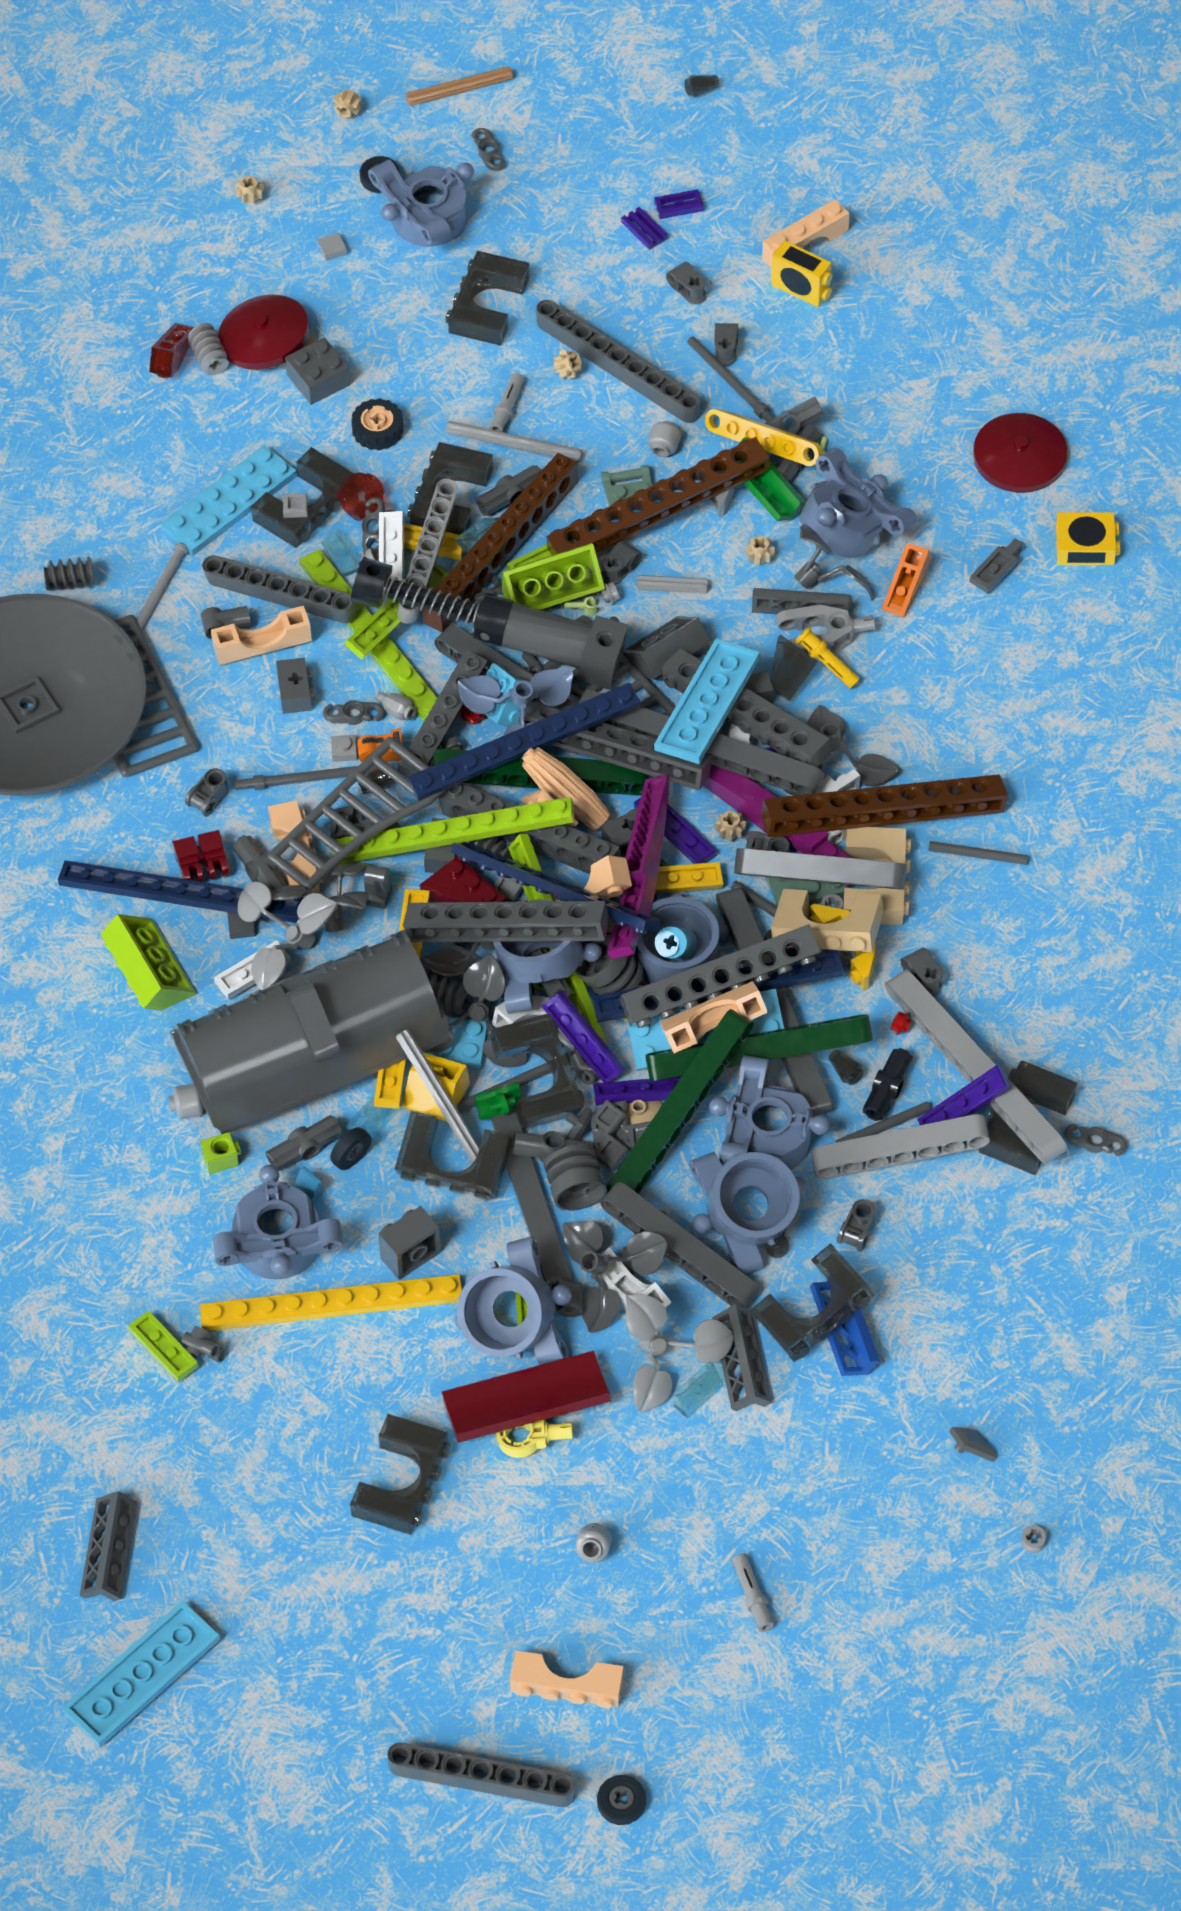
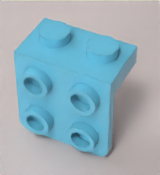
[485,663,534,727]

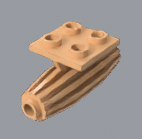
[521,747,610,831]

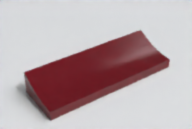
[442,1351,611,1443]

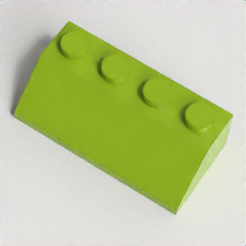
[502,543,605,610]
[100,914,196,1011]

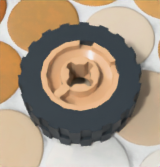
[351,398,403,450]

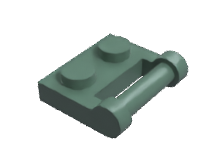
[601,465,656,507]

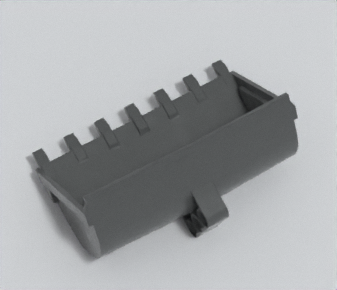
[169,930,449,1134]

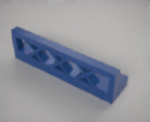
[810,1272,879,1376]

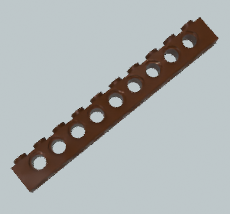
[546,437,770,555]
[422,453,578,632]
[761,774,1008,837]

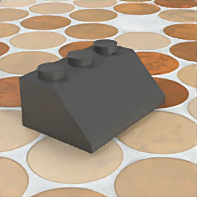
[623,616,710,680]

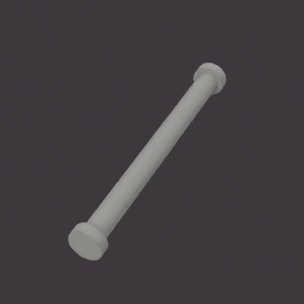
[128,543,188,635]

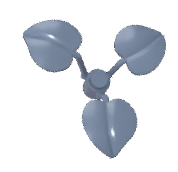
[458,669,573,760]

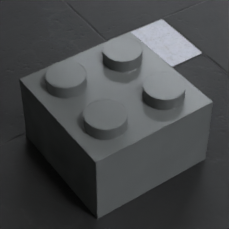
[285,337,350,405]
[378,1206,441,1280]

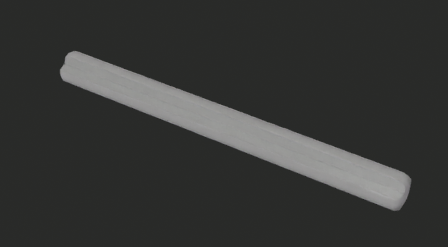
[446,421,582,462]
[396,1029,486,1165]

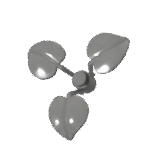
[238,882,338,990]
[626,1294,734,1412]

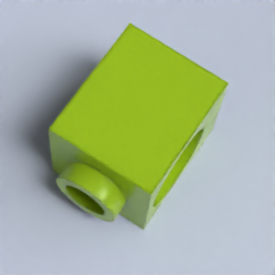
[200,1132,241,1175]

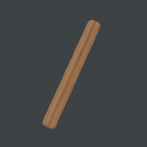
[406,66,513,106]

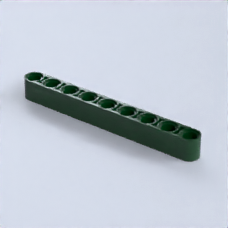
[433,749,650,796]
[605,1009,754,1196]
[645,1014,873,1081]

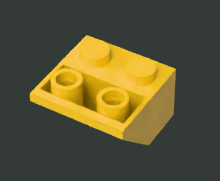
[402,1052,470,1121]

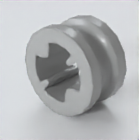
[821,894,844,909]
[1021,1525,1046,1553]

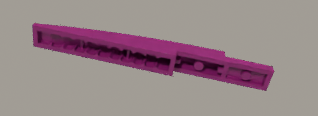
[703,765,851,887]
[607,774,669,959]

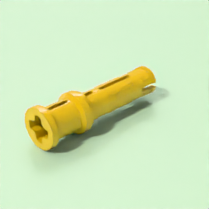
[794,626,860,689]

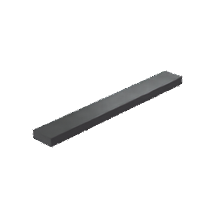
[491,1111,574,1283]

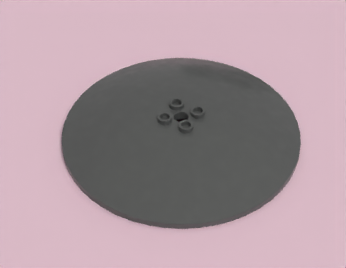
[0,594,147,796]

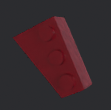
[420,857,507,903]

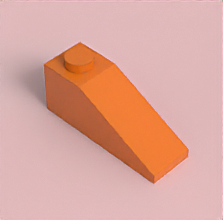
[881,543,933,618]

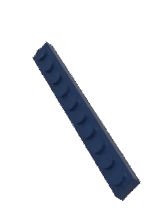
[408,682,640,801]
[451,843,660,934]
[58,861,304,923]
[591,950,844,1023]

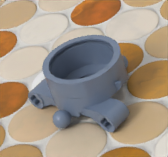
[368,160,474,247]
[800,448,917,557]
[635,892,730,985]
[493,900,602,1014]
[709,1055,830,1170]
[689,1152,807,1275]
[213,1165,343,1279]
[455,1236,572,1365]

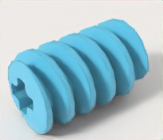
[655,926,698,959]

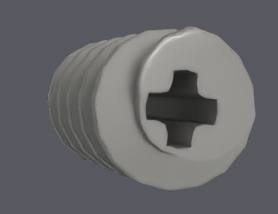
[188,323,229,375]

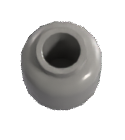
[648,421,681,457]
[169,1084,205,1119]
[575,1523,612,1563]

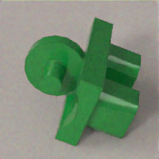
[474,1082,524,1121]

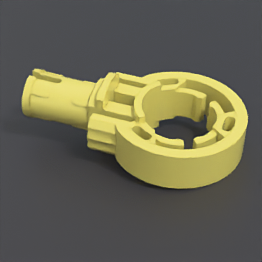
[496,1419,573,1458]

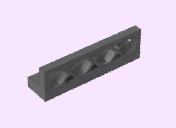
[752,588,849,617]
[712,1304,772,1411]
[79,1491,138,1601]

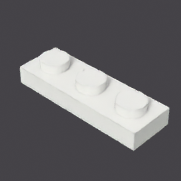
[379,511,404,582]
[214,940,291,1000]

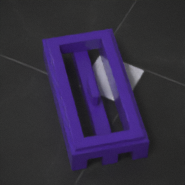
[654,189,704,219]
[621,207,667,250]

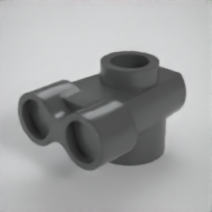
[181,1326,226,1363]

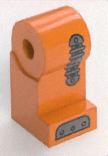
[357,728,403,762]

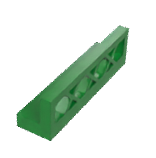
[737,437,806,521]

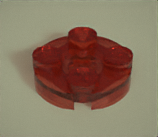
[337,472,385,521]

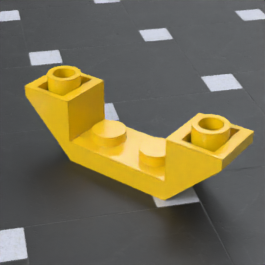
[808,904,876,991]

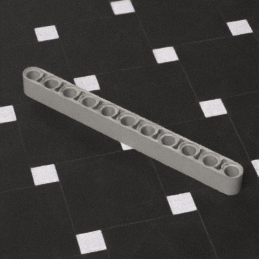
[885,969,1067,1164]

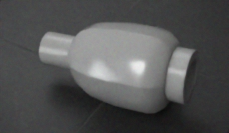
[376,692,417,720]

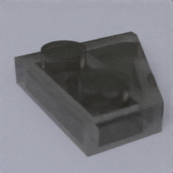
[771,634,818,701]

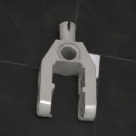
[776,604,875,661]

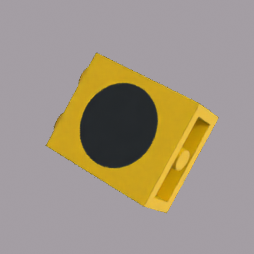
[771,240,833,307]
[1055,512,1120,565]

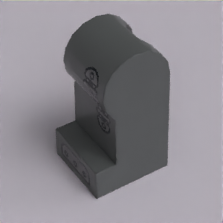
[364,863,392,909]

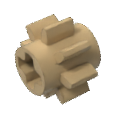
[333,90,361,118]
[236,176,264,204]
[553,349,582,379]
[745,535,775,566]
[715,810,746,842]

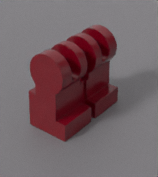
[172,830,230,882]

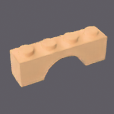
[762,199,850,268]
[211,606,312,665]
[268,800,324,898]
[550,855,632,901]
[660,981,768,1053]
[510,1650,624,1708]

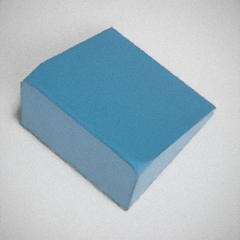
[293,1167,323,1204]

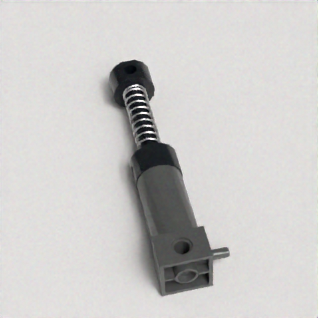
[351,557,629,690]

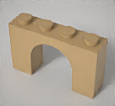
[843,827,911,925]
[771,889,883,952]

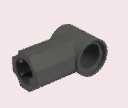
[201,606,251,639]

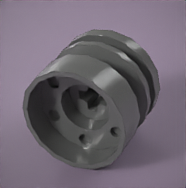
[576,935,643,995]
[544,1144,607,1211]

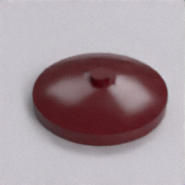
[218,295,310,370]
[973,413,1068,493]

